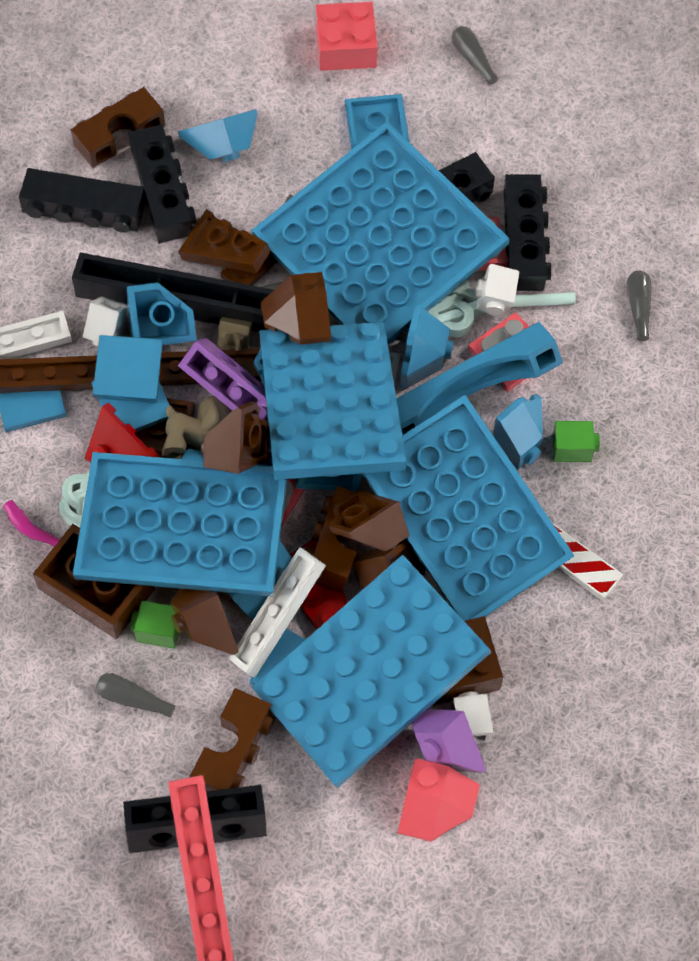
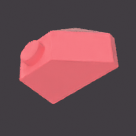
[398,758,480,842]

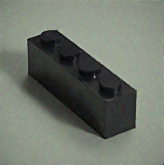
[18,168,146,233]

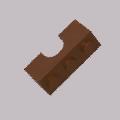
[70,87,166,168]
[307,486,357,593]
[189,688,275,791]

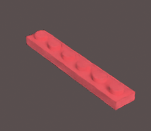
[168,775,234,961]

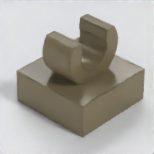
[217,317,252,351]

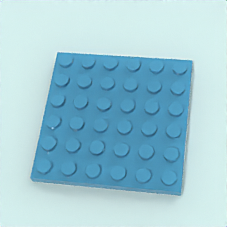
[251,122,509,344]

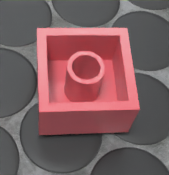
[316,1,377,71]

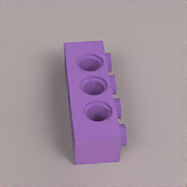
[178,338,268,422]

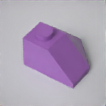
[412,709,486,773]

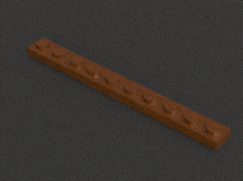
[0,348,262,393]

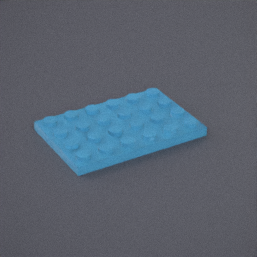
[260,322,406,480]
[361,395,574,621]
[73,452,287,596]
[252,555,491,788]

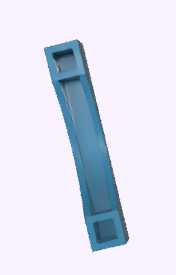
[396,322,563,436]

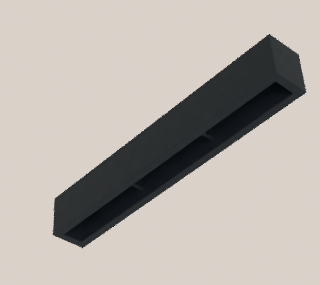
[72,252,274,333]

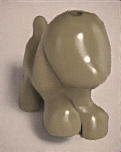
[161,396,233,459]

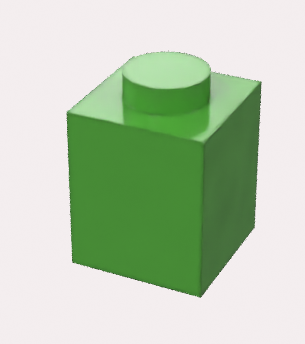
[552,421,600,462]
[130,601,179,649]

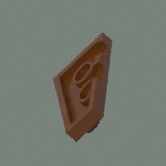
[178,209,271,273]

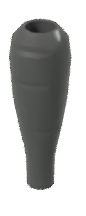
[451,26,498,85]
[627,270,652,341]
[96,673,176,718]

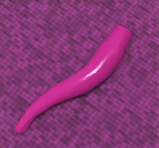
[2,500,60,546]

